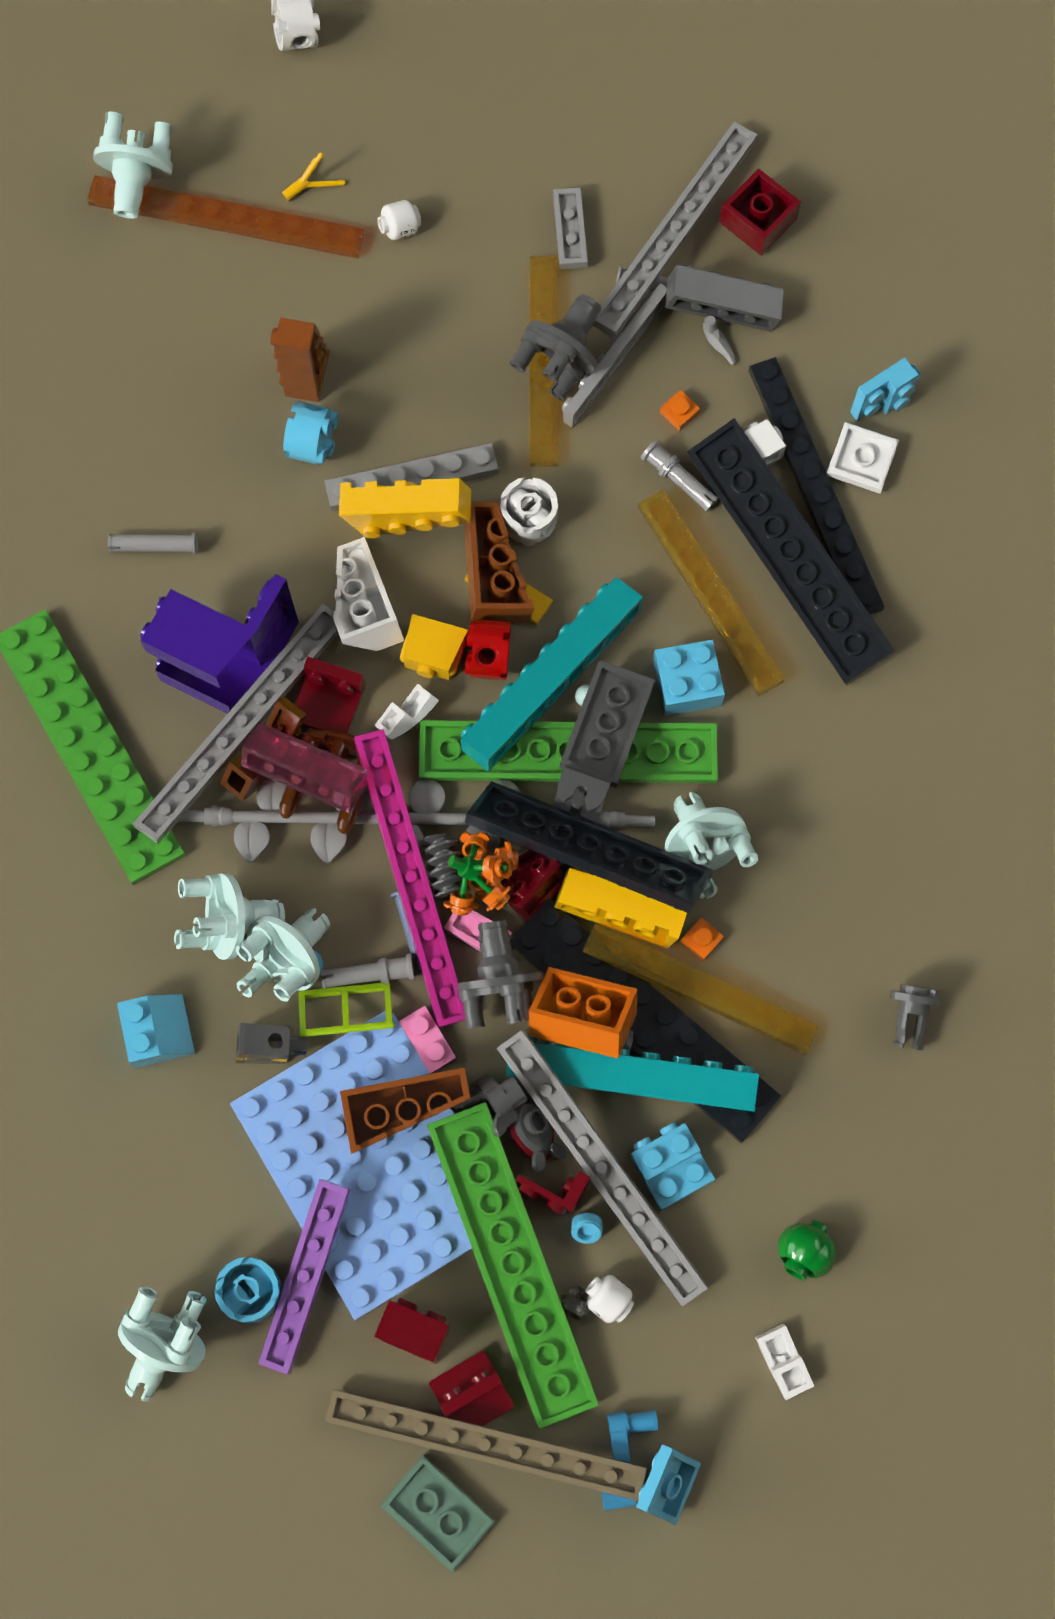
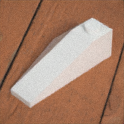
[333,537,404,651]

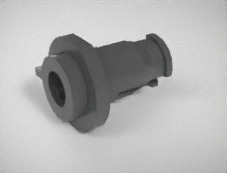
[890,984,941,1050]

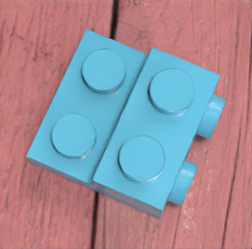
[850,357,921,421]
[630,1122,715,1211]
[636,1444,701,1525]

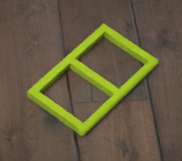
[299,983,394,1037]

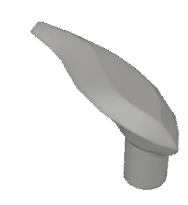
[703,316,736,366]

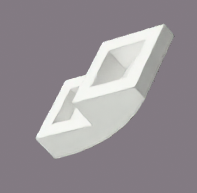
[375,684,439,740]
[755,1324,814,1400]

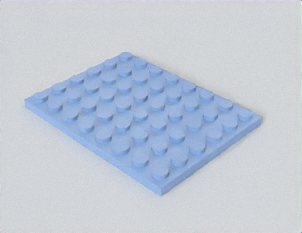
[230,1011,472,1321]

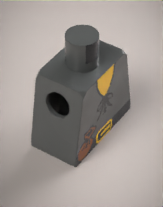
[236,1023,307,1064]

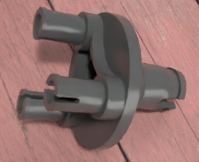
[509,294,601,401]
[457,920,543,1029]

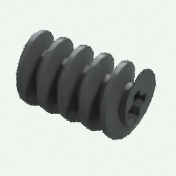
[421,834,469,901]

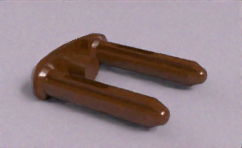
[279,729,368,834]

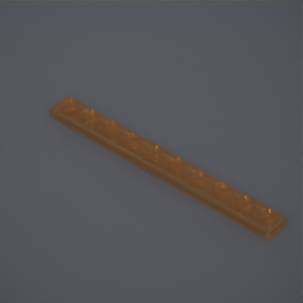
[87,175,364,259]

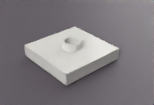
[827,422,899,494]

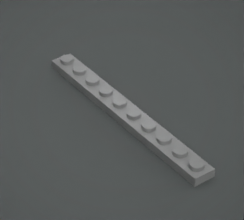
[592,122,758,338]
[133,604,339,844]
[497,1029,708,1307]

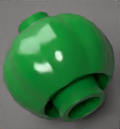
[778,1220,836,1281]

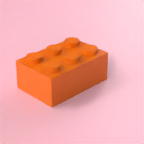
[529,967,638,1059]

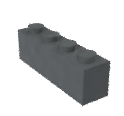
[665,265,784,332]

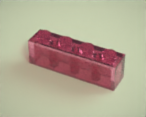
[241,723,368,813]

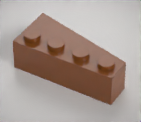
[271,317,330,402]
[464,501,534,623]
[340,1067,470,1154]

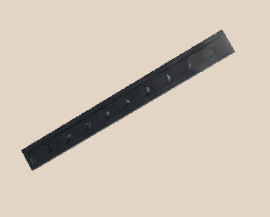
[749,357,885,615]

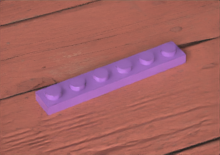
[258,1179,351,1375]

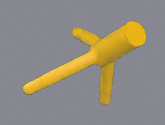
[282,152,346,201]

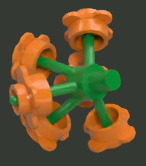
[444,832,519,915]

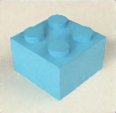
[652,640,725,716]

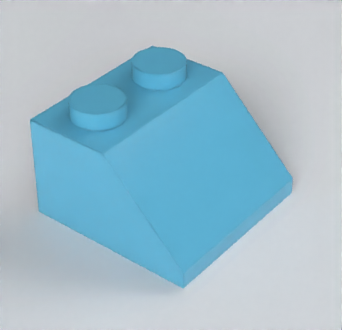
[117,994,195,1068]

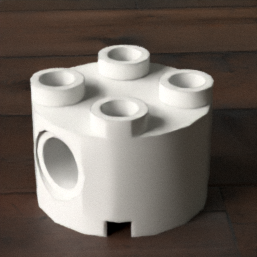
[271,0,320,51]
[500,477,558,546]

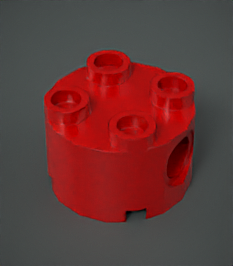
[465,619,511,681]

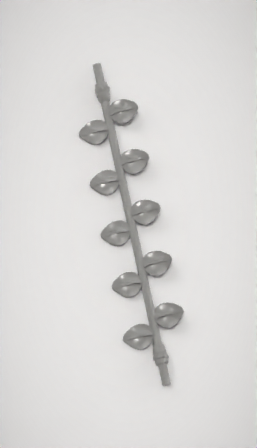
[178,775,655,866]

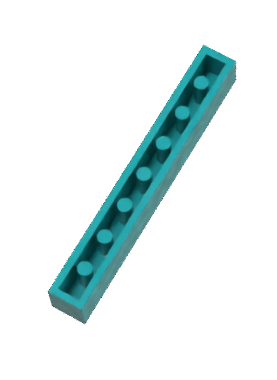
[461,577,643,772]
[506,1036,759,1112]

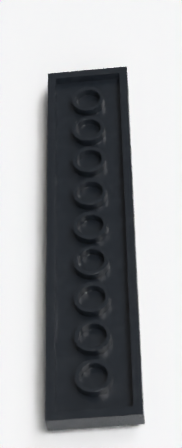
[687,418,896,686]
[510,898,781,1144]

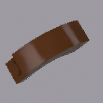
[220,697,307,801]

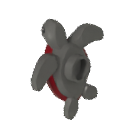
[492,1096,567,1173]

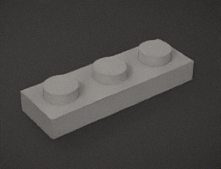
[553,188,588,269]

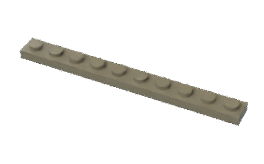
[325,1389,647,1501]

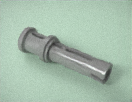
[640,439,719,512]
[321,953,415,989]

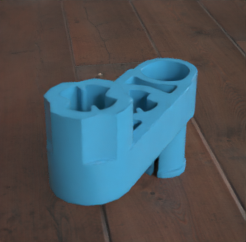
[601,1410,658,1511]

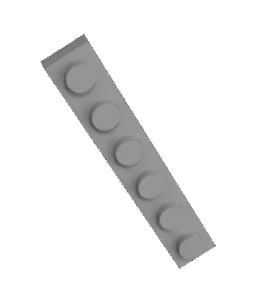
[562,283,667,428]
[324,443,499,511]

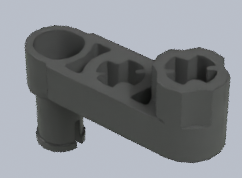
[453,1074,528,1118]

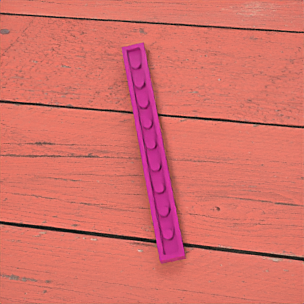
[354,729,466,1028]

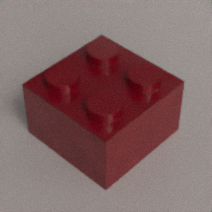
[719,168,801,256]
[374,1297,450,1364]

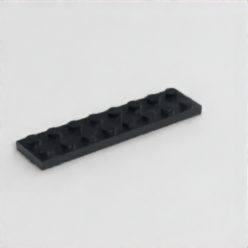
[465,781,713,914]

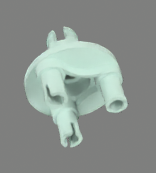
[93,111,173,219]
[665,792,758,899]
[174,873,285,960]
[236,908,330,1002]
[118,1286,207,1401]

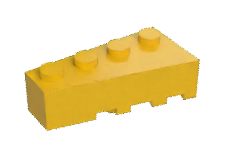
[339,478,471,538]
[554,868,687,949]

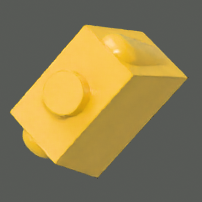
[400,614,468,680]

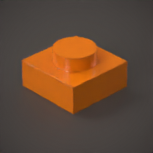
[660,390,701,431]
[681,917,724,961]

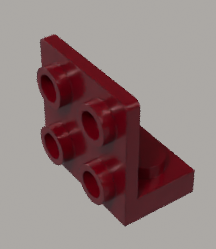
[295,656,366,733]
[516,1171,590,1217]

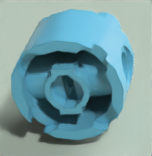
[283,401,339,465]
[215,1257,282,1324]

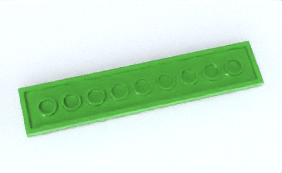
[0,609,186,885]
[419,720,718,784]
[427,1102,599,1429]

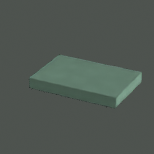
[380,1454,495,1573]

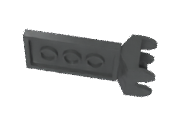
[553,660,655,823]

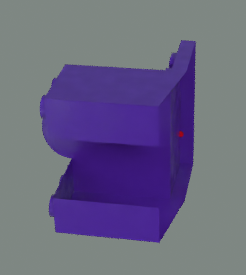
[140,574,299,714]

